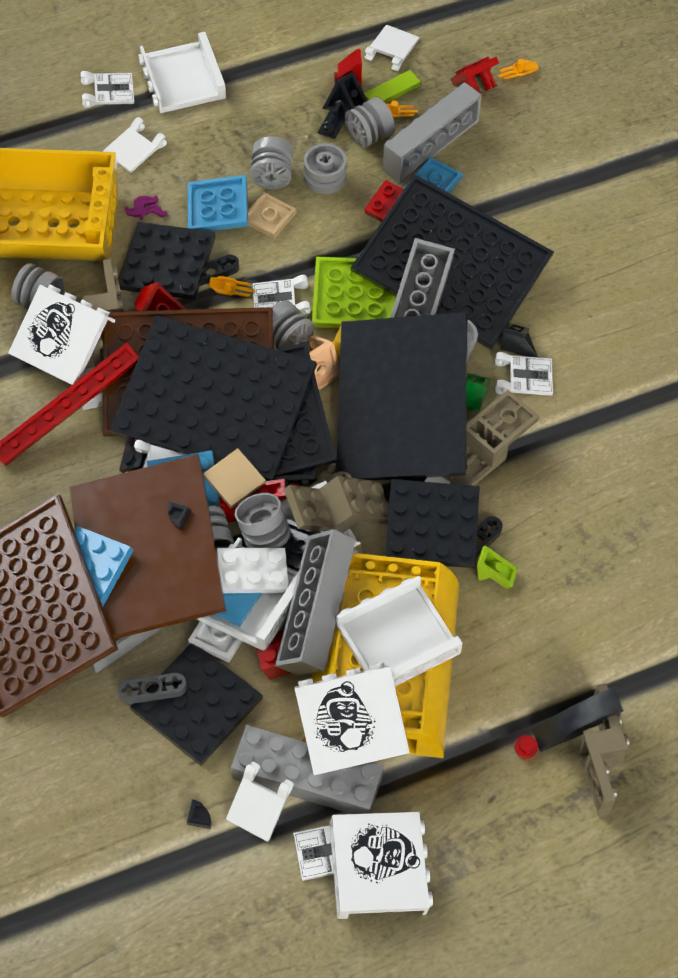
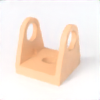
[307,335,340,390]

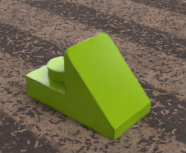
[477,546,518,589]

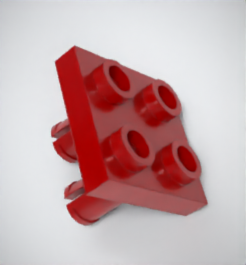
[451,56,499,94]
[364,180,404,222]

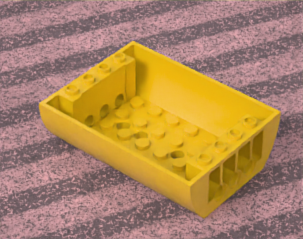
[0,148,118,262]
[303,553,459,758]

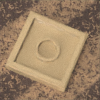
[248,192,297,239]
[203,448,266,509]

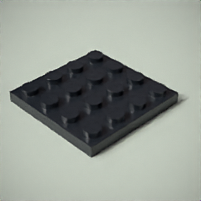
[118,222,216,300]
[385,479,480,569]
[130,643,263,766]

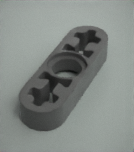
[118,673,187,704]

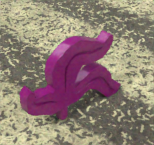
[125,195,168,220]

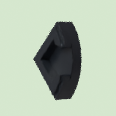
[168,502,192,530]
[187,799,211,829]

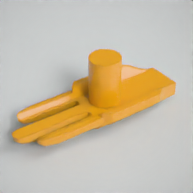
[498,59,539,79]
[386,101,418,118]
[209,276,255,297]

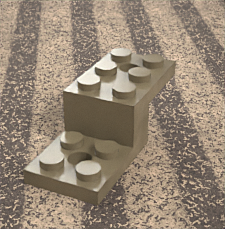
[83,259,124,367]
[443,390,539,486]
[284,476,389,533]
[578,683,630,819]

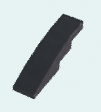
[532,687,624,752]

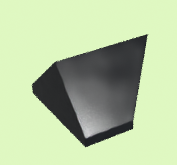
[322,72,368,111]
[500,323,539,358]

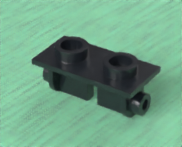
[317,100,347,139]

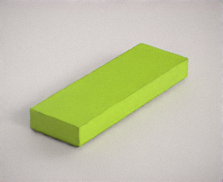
[364,70,421,103]

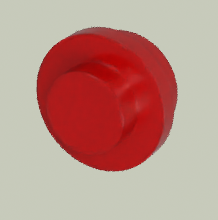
[514,735,538,759]

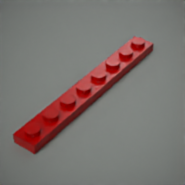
[0,343,139,467]

